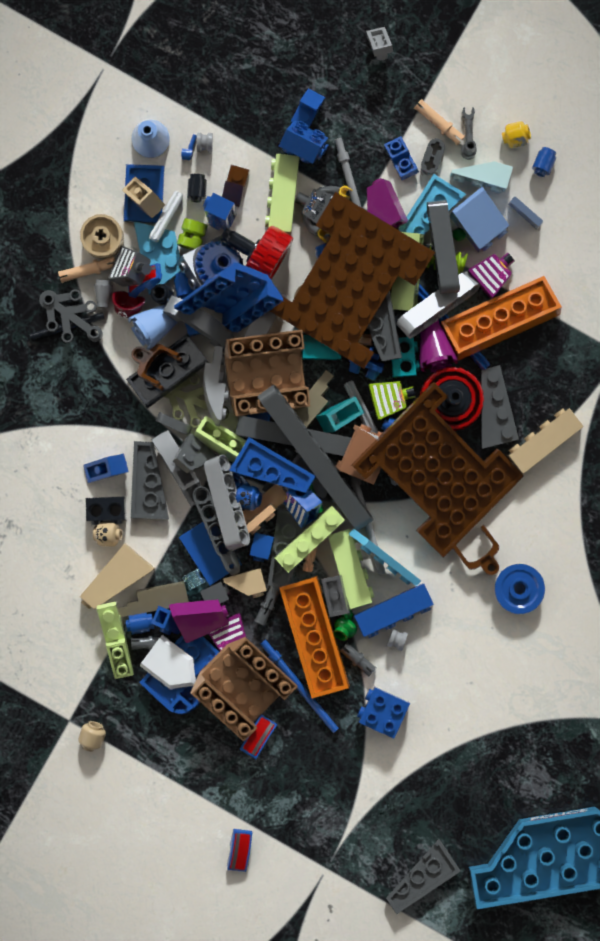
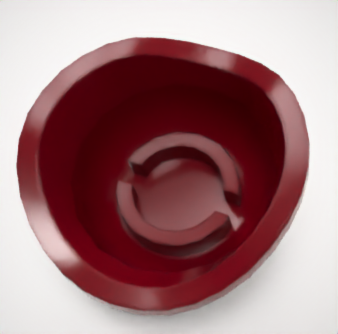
[112,291,146,318]

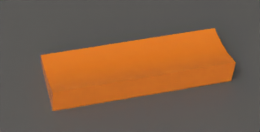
[441,276,562,361]
[279,575,350,698]

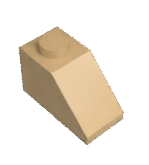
[122,177,165,218]
[223,568,267,598]

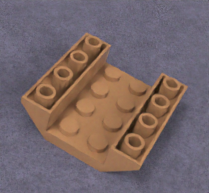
[224,330,310,416]
[191,637,298,741]

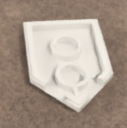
[140,635,196,689]

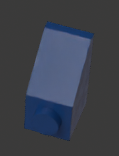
[83,453,129,483]

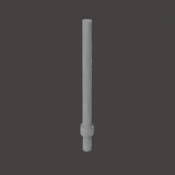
[335,138,362,208]
[349,475,386,575]

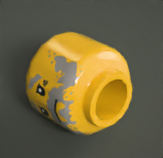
[502,121,531,148]

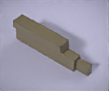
[293,370,334,429]
[118,581,189,617]

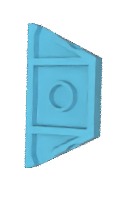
[134,222,181,295]

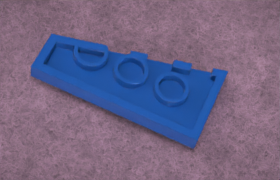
[229,437,316,493]

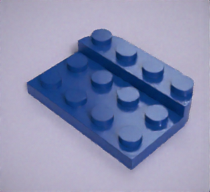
[139,636,220,714]

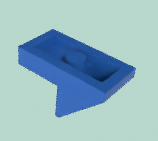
[291,88,325,128]

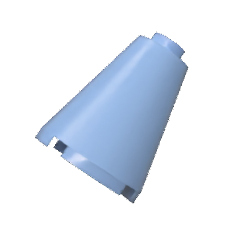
[131,120,170,158]
[128,304,178,350]

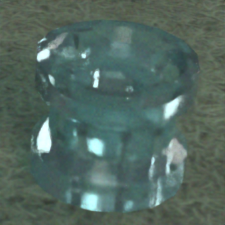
[182,568,206,591]

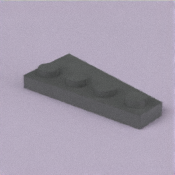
[367,291,402,361]
[481,365,519,449]
[131,441,169,520]
[268,507,314,590]
[386,839,461,914]

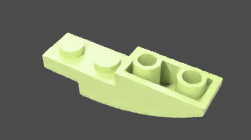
[97,602,134,679]

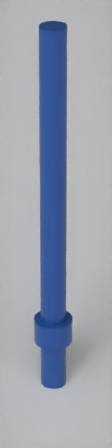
[260,639,339,733]

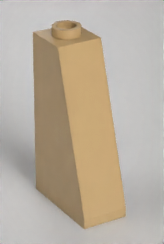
[80,543,155,609]

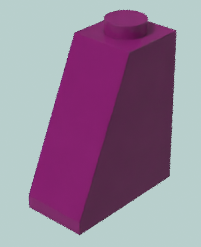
[367,178,408,228]
[169,599,229,643]

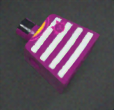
[467,253,515,299]
[209,613,247,651]

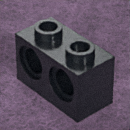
[86,497,127,525]

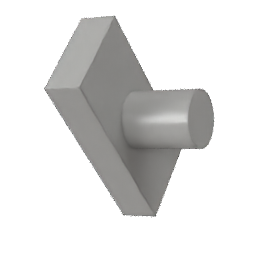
[366,27,393,60]

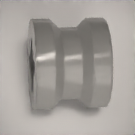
[197,133,213,152]
[387,628,408,651]

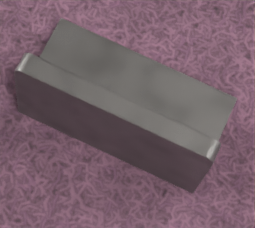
[321,575,350,617]

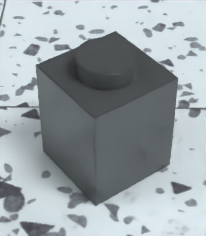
[200,582,231,603]

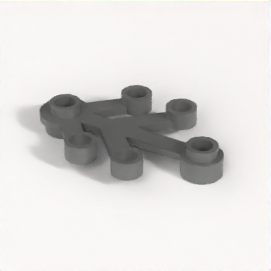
[39,289,103,343]

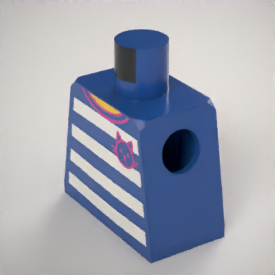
[281,487,322,529]

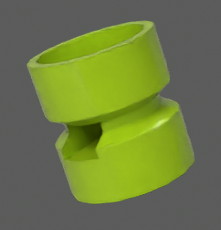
[177,218,208,250]

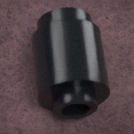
[187,174,207,203]
[151,284,174,305]

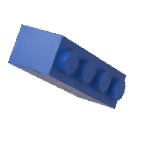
[354,583,434,638]

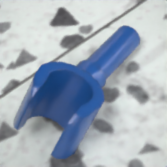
[181,134,197,160]

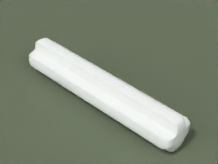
[149,191,183,242]

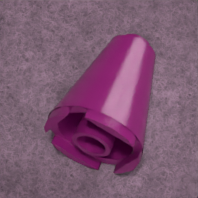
[420,320,458,372]

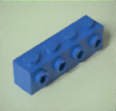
[203,193,237,230]

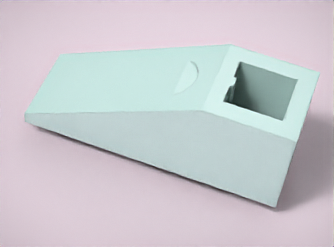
[450,161,513,193]

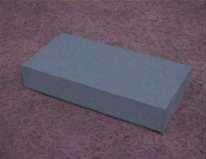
[508,196,543,229]

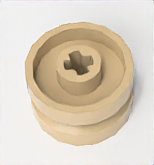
[80,214,124,259]

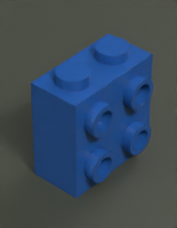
[279,121,329,164]
[357,686,410,739]

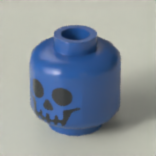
[235,484,262,511]

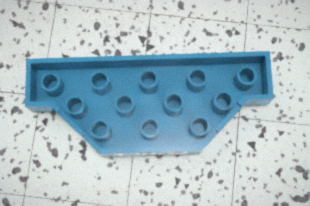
[469,807,600,909]

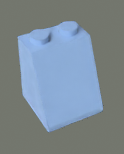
[450,187,509,252]

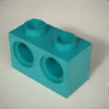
[391,337,420,378]

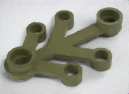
[164,374,229,428]

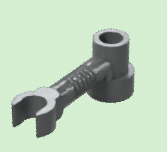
[461,107,477,160]

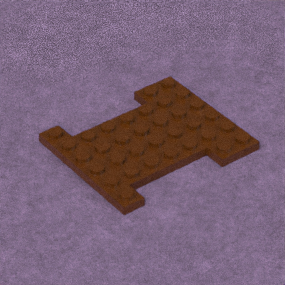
[270,192,435,369]
[352,382,524,558]

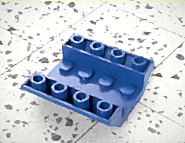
[174,262,283,333]

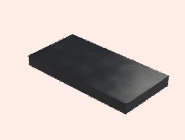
[126,334,209,409]

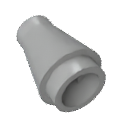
[94,279,113,307]

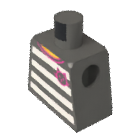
[108,246,151,287]

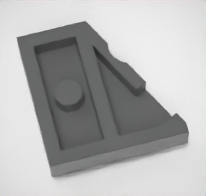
[173,433,217,473]

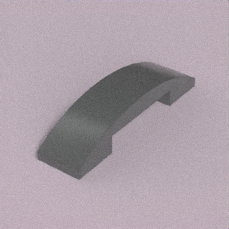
[162,296,235,353]

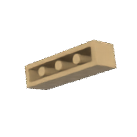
[507,408,584,474]

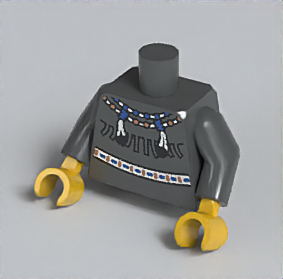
[295,186,353,242]

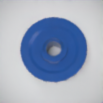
[195,241,243,283]
[495,564,545,614]

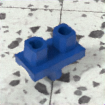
[349,346,385,380]

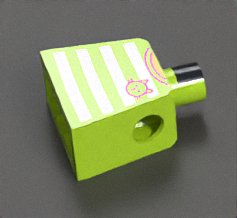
[368,381,416,420]

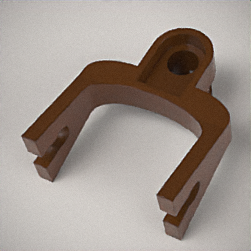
[131,344,183,391]
[453,525,499,576]

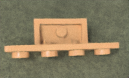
[243,484,286,535]

